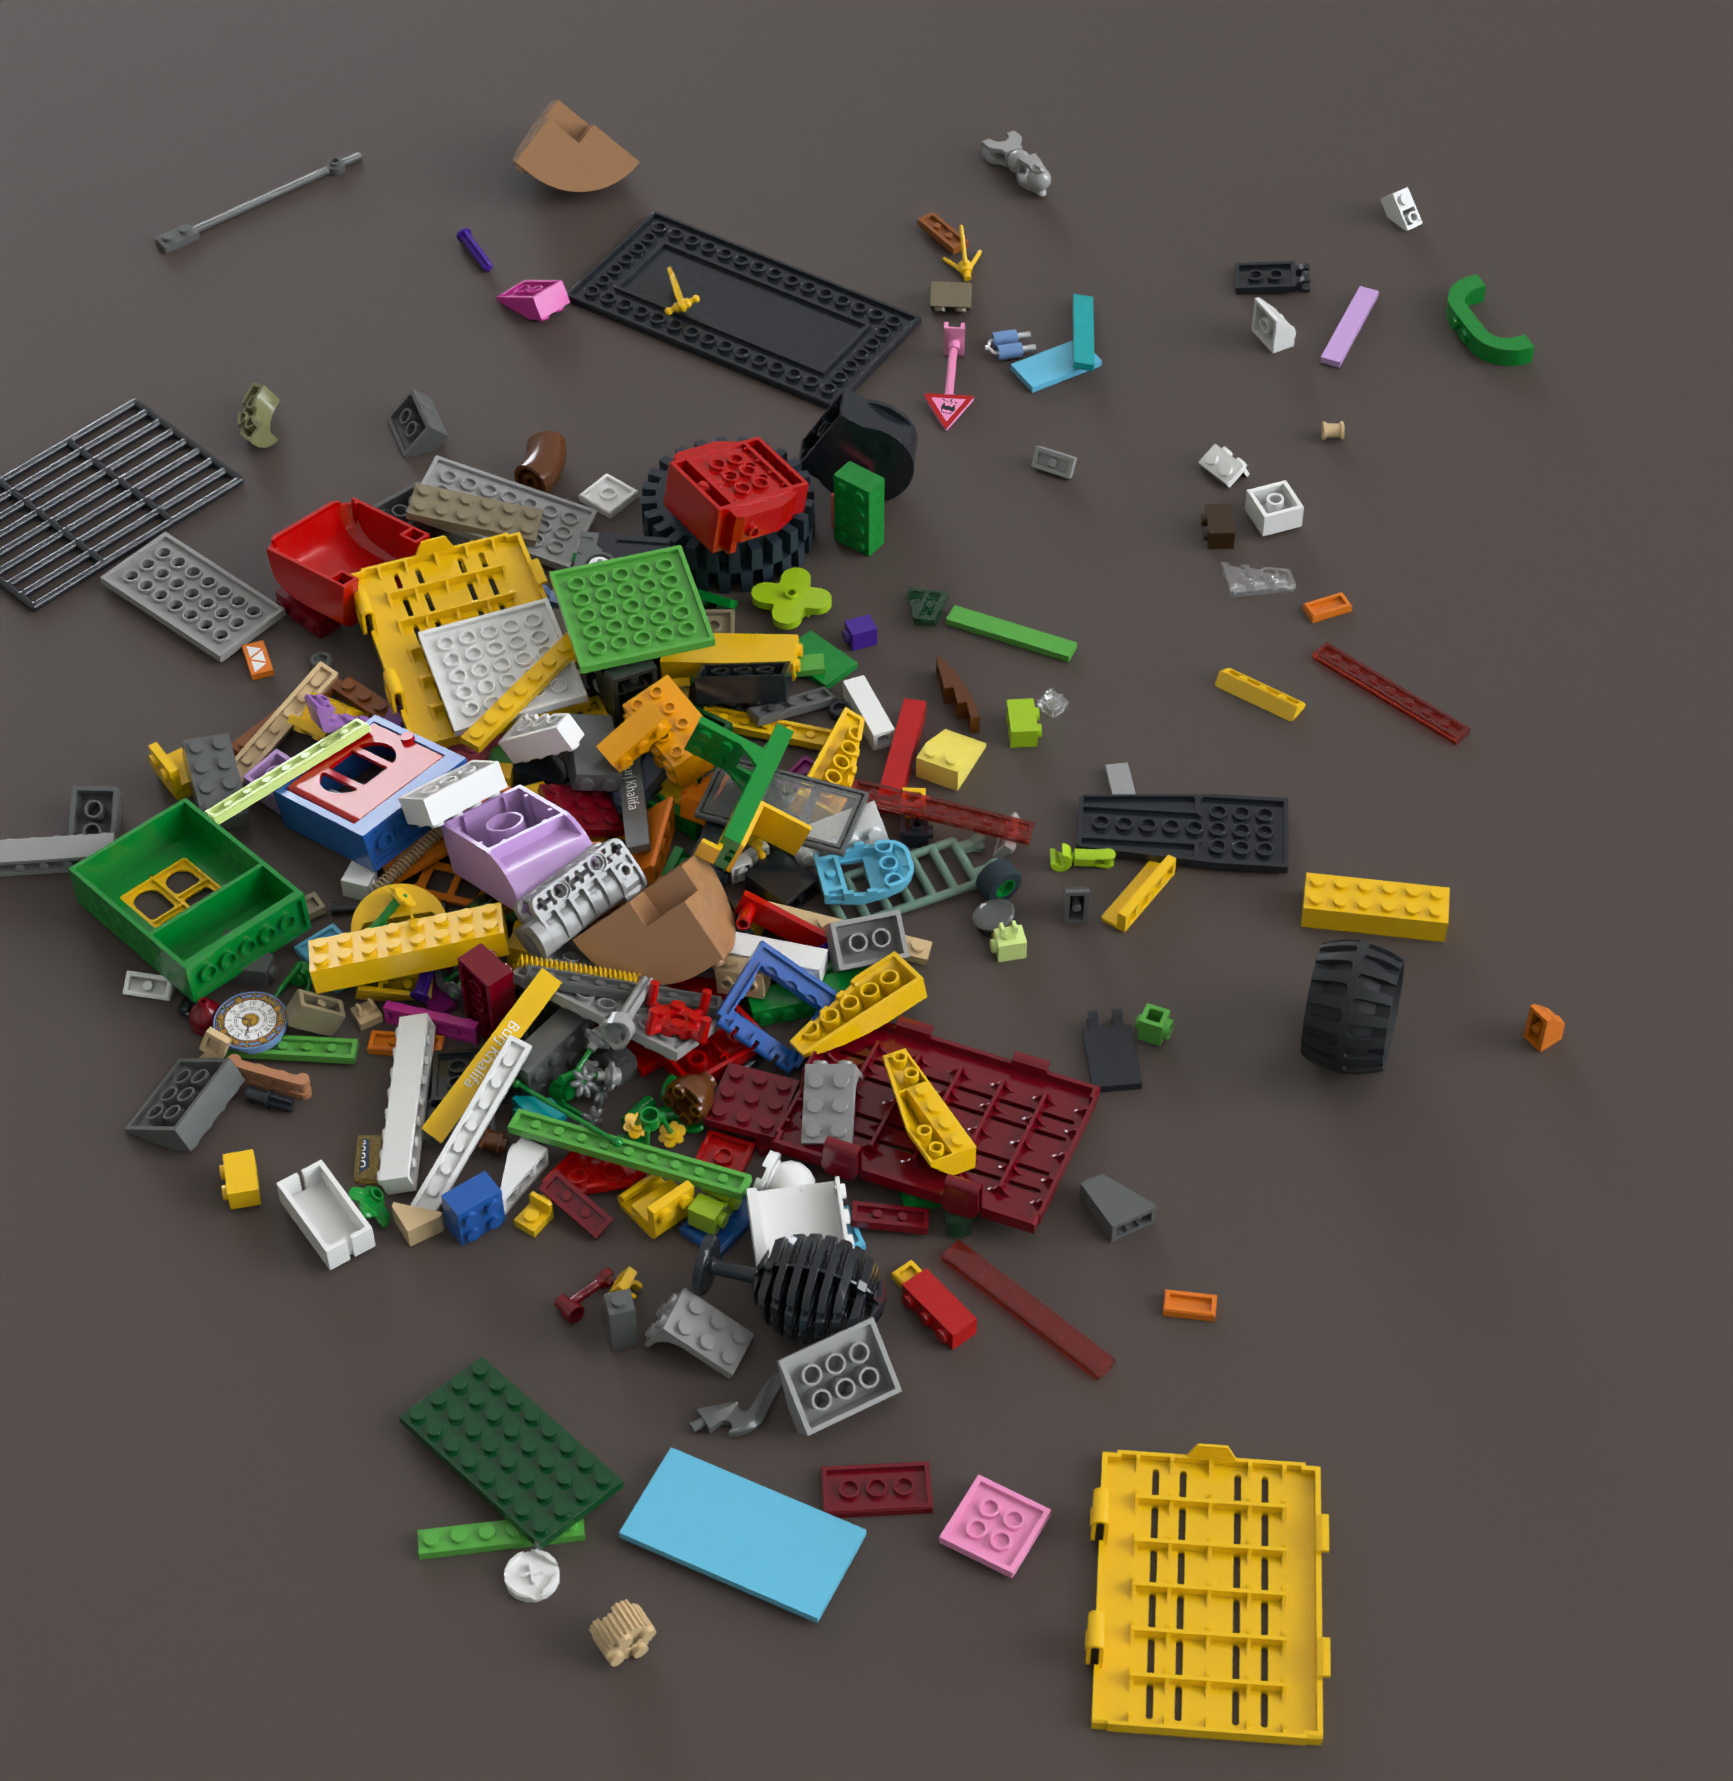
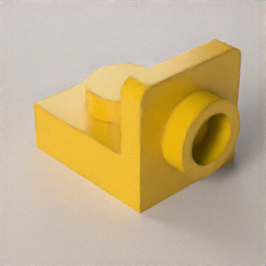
[514,1191,554,1238]

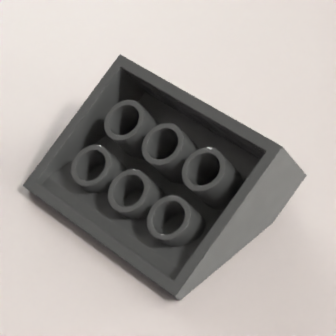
[124,1058,245,1151]

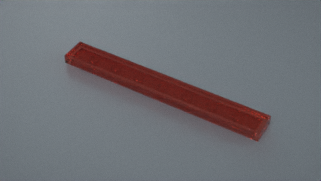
[1312,642,1471,745]
[848,778,1035,845]
[941,1240,1116,1380]

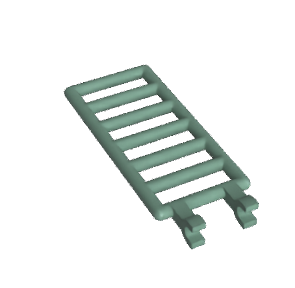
[819,832,998,920]

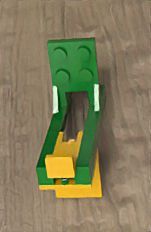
[684,716,812,873]

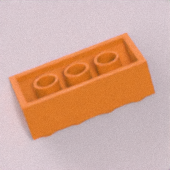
[625,797,676,887]

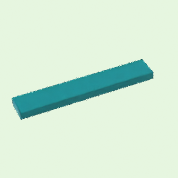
[1072,294,1095,371]

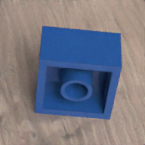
[441,1171,506,1246]

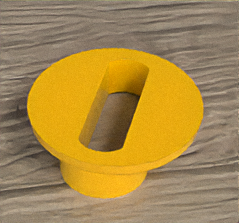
[351,884,446,932]

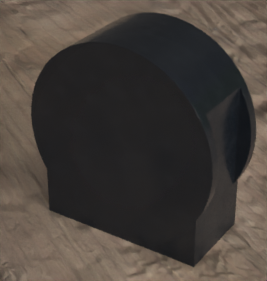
[798,388,918,502]

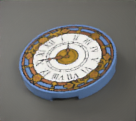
[213,992,288,1054]

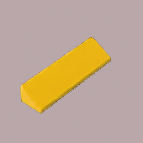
[1215,668,1306,722]

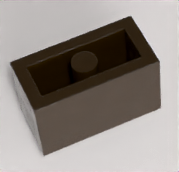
[1200,504,1235,549]

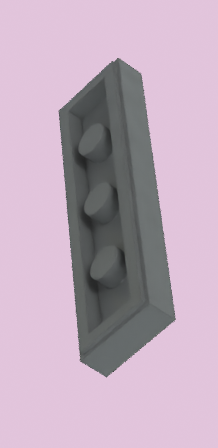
[747,686,836,726]

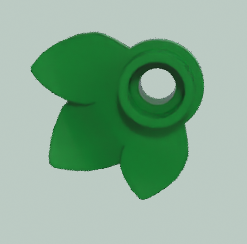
[347,1185,390,1228]

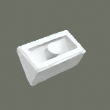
[122,970,176,1001]

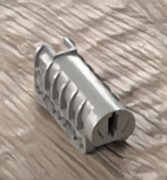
[514,838,648,960]

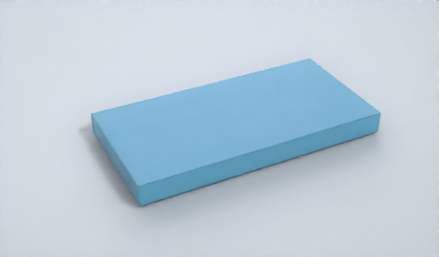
[1010,340,1102,393]

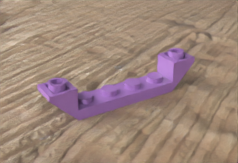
[304,694,404,733]

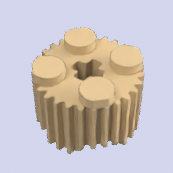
[589,1599,656,1667]

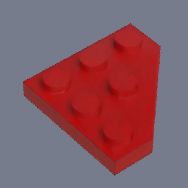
[542,1151,648,1195]

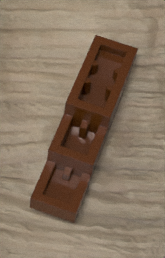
[936,656,980,734]

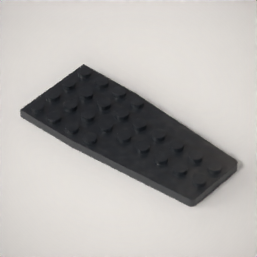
[1076,794,1289,873]

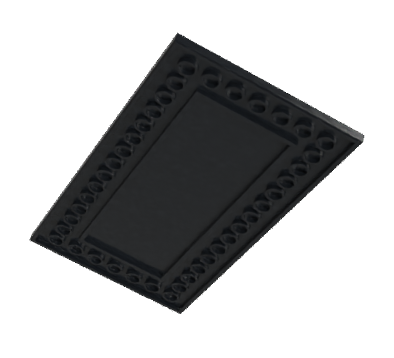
[567,211,921,409]

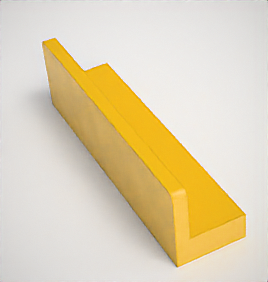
[1101,855,1176,933]

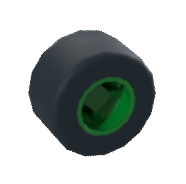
[976,858,1022,900]

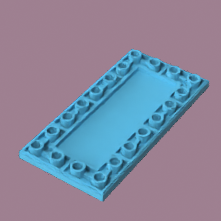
[619,1447,866,1623]

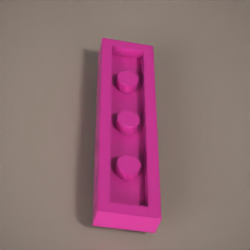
[383,1000,481,1044]

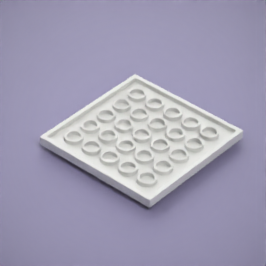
[418,598,588,737]

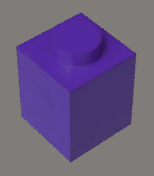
[842,614,877,651]

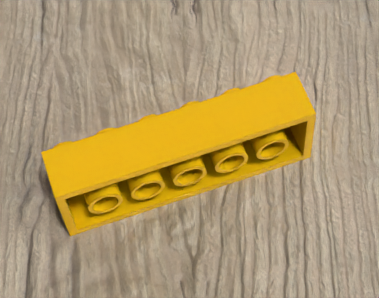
[1301,872,1450,942]

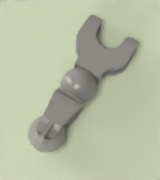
[980,131,1051,197]

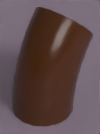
[514,430,566,494]

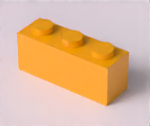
[596,700,673,773]

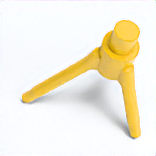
[942,225,982,282]

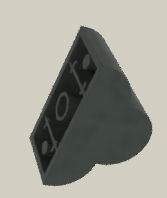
[595,659,657,729]

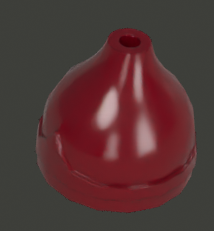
[189,997,221,1037]

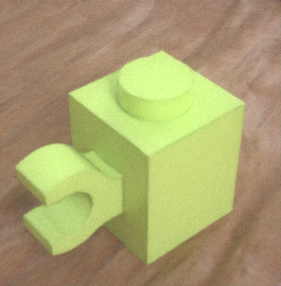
[990,920,1027,962]

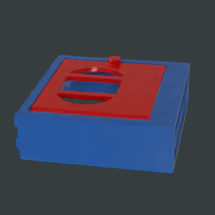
[273,715,467,872]

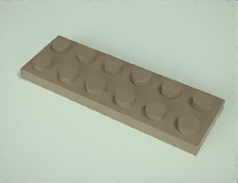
[407,483,543,546]

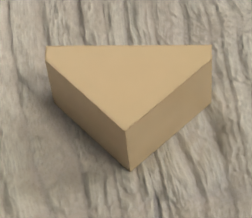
[392,1202,445,1247]

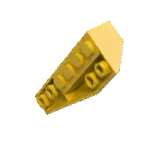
[883,1048,976,1175]

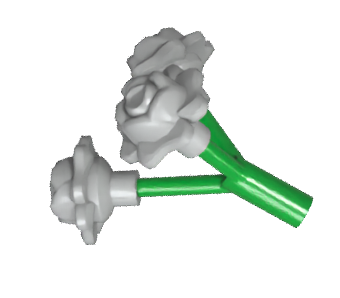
[558,1027,622,1091]

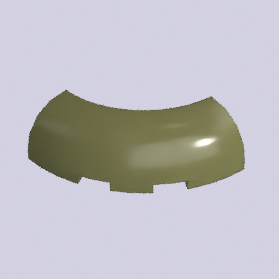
[237,382,281,448]

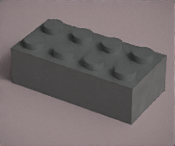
[182,733,249,830]
[509,1007,595,1097]

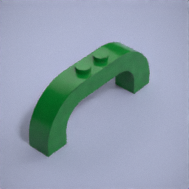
[1445,274,1535,366]

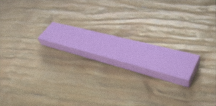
[1320,286,1379,368]

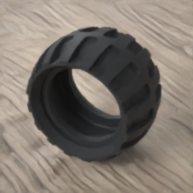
[1300,939,1405,1075]

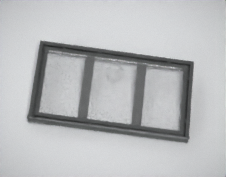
[695,759,869,857]

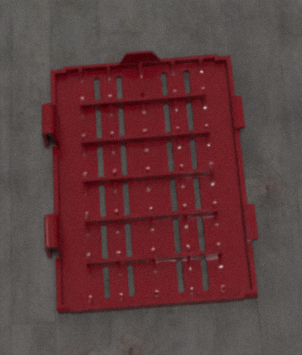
[771,1016,1101,1234]

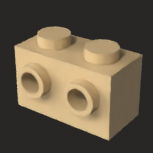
[715,956,771,999]

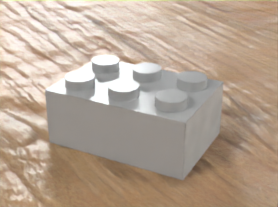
[824,909,910,973]

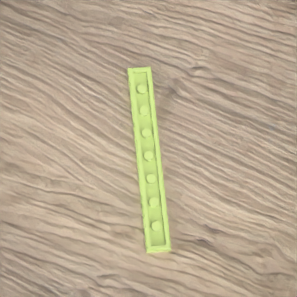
[204,718,371,825]

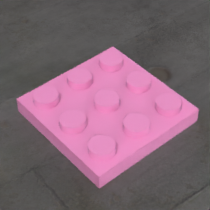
[939,1475,1051,1578]

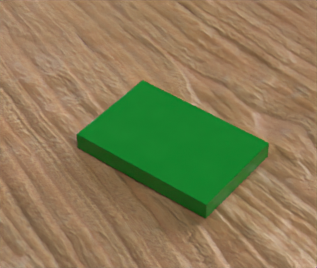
[799,630,858,690]

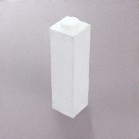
[843,675,895,751]

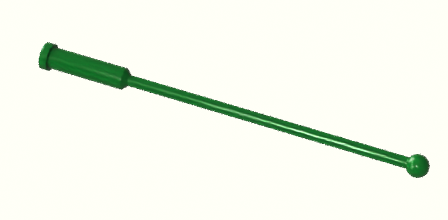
[511,1078,623,1147]

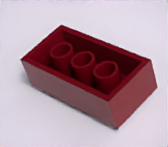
[457,943,516,1040]

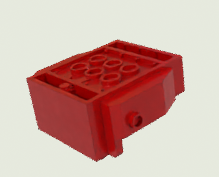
[663,436,809,554]

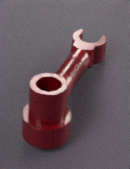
[554,1267,615,1324]

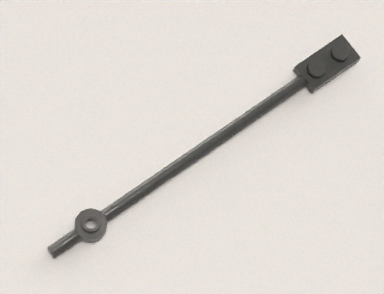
[155,152,362,254]

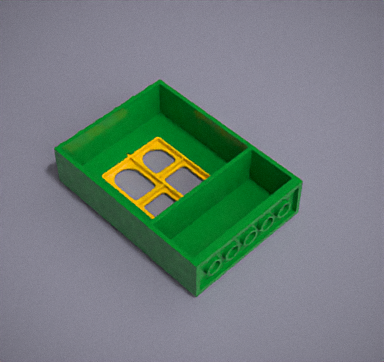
[68,797,312,1003]

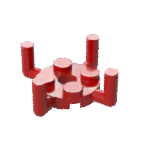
[645,980,712,1045]

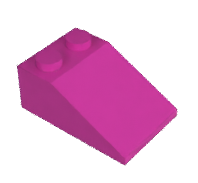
[496,280,570,322]

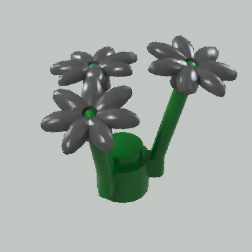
[549,1065,608,1128]

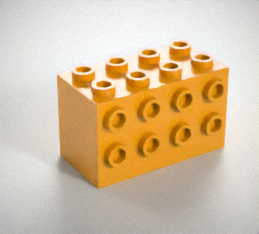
[622,674,716,790]

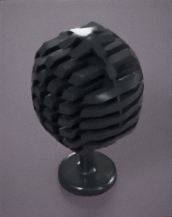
[692,1233,887,1347]

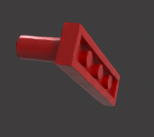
[734,890,827,947]

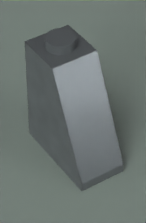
[222,929,278,988]
[1079,1173,1157,1242]
[601,1288,639,1352]

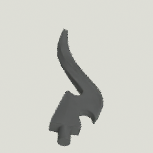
[689,1371,782,1437]

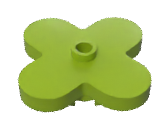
[751,568,832,630]

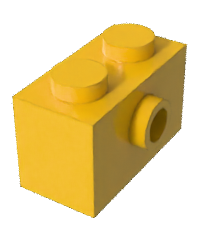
[219,1149,262,1210]

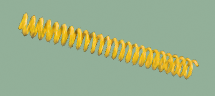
[517,954,640,982]

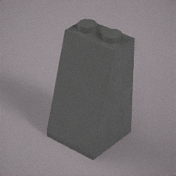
[561,714,623,792]

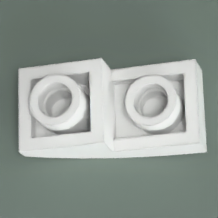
[729,841,770,884]

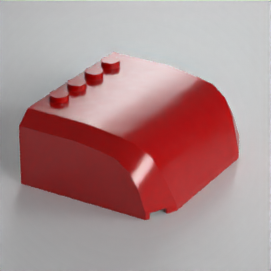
[267,497,430,627]

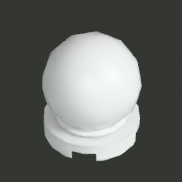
[753,1150,815,1191]

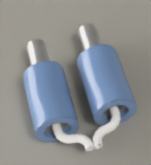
[985,329,1036,361]

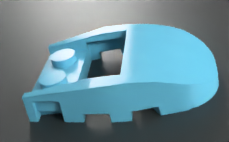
[813,839,914,905]

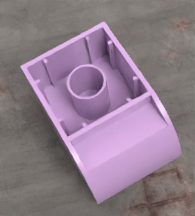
[441,785,597,913]

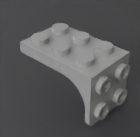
[801,1060,864,1145]
[644,1288,754,1379]

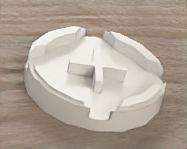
[504,1549,560,1602]

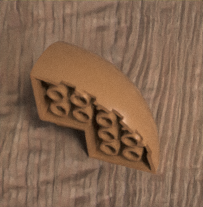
[512,100,640,192]
[573,854,736,985]

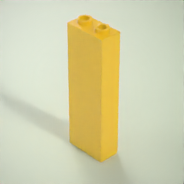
[660,633,803,681]

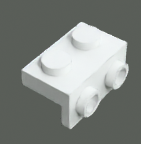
[1198,444,1250,488]

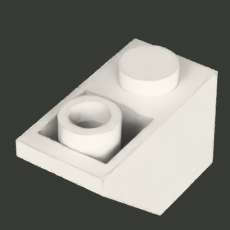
[1380,187,1423,231]

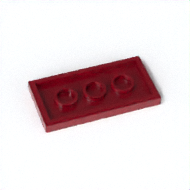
[821,1461,933,1518]

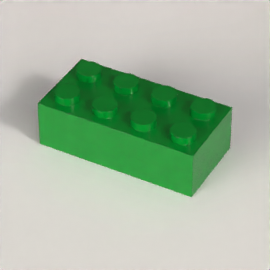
[834,461,885,557]

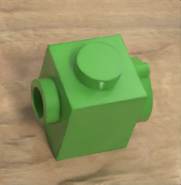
[1135,1003,1174,1046]

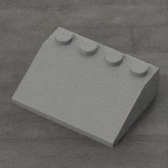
[777,1317,902,1436]

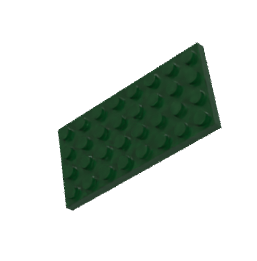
[399,1357,624,1551]

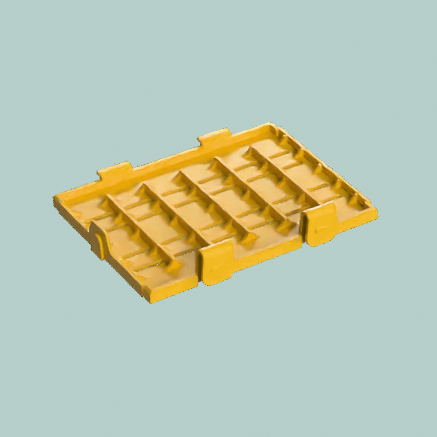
[351,532,591,748]
[1085,1443,1331,1746]

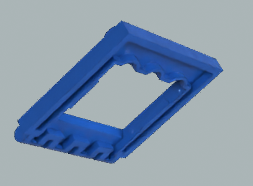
[715,940,838,1074]

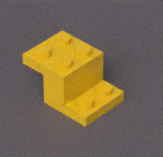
[287,692,369,741]

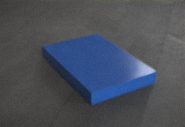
[679,1194,750,1260]

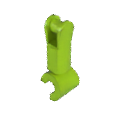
[1050,843,1116,872]

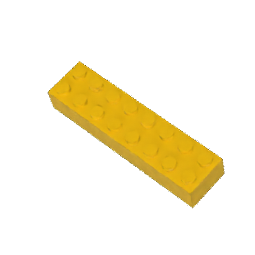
[308,902,510,994]

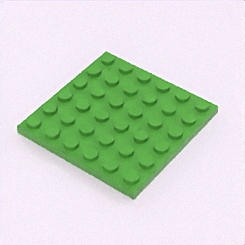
[549,545,716,674]

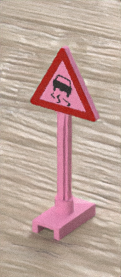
[924,322,974,431]

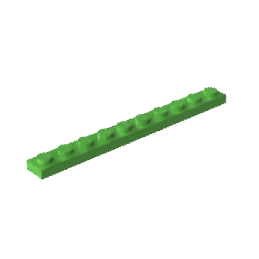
[508,1108,752,1200]

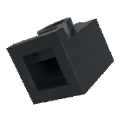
[900,815,933,848]

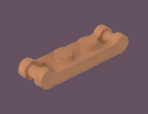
[227,1054,312,1100]

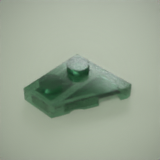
[907,587,949,627]

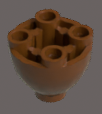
[662,1072,717,1126]

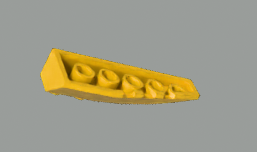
[787,707,865,822]
[790,951,927,1058]

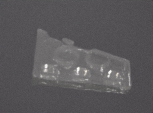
[1221,562,1296,598]

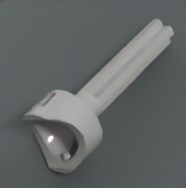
[598,975,653,1050]

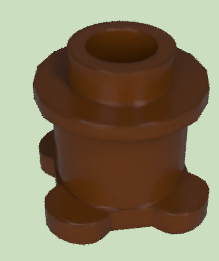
[478,1126,509,1156]

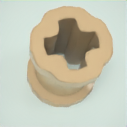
[1321,421,1345,440]

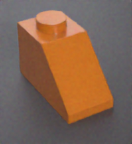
[1523,1004,1565,1052]

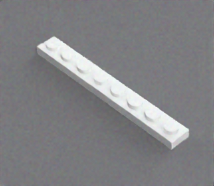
[410,1034,532,1211]

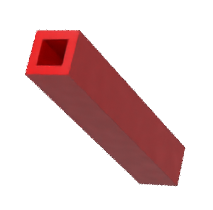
[877,698,926,815]

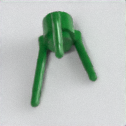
[273,961,313,998]

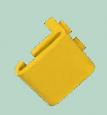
[148,742,192,800]
[617,1174,695,1239]

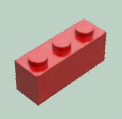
[901,1268,977,1350]

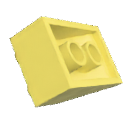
[916,729,986,791]

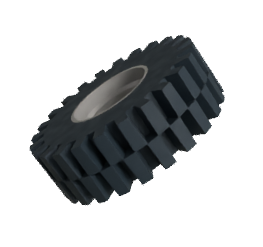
[641,437,815,594]

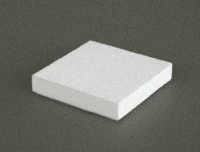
[578,473,639,519]

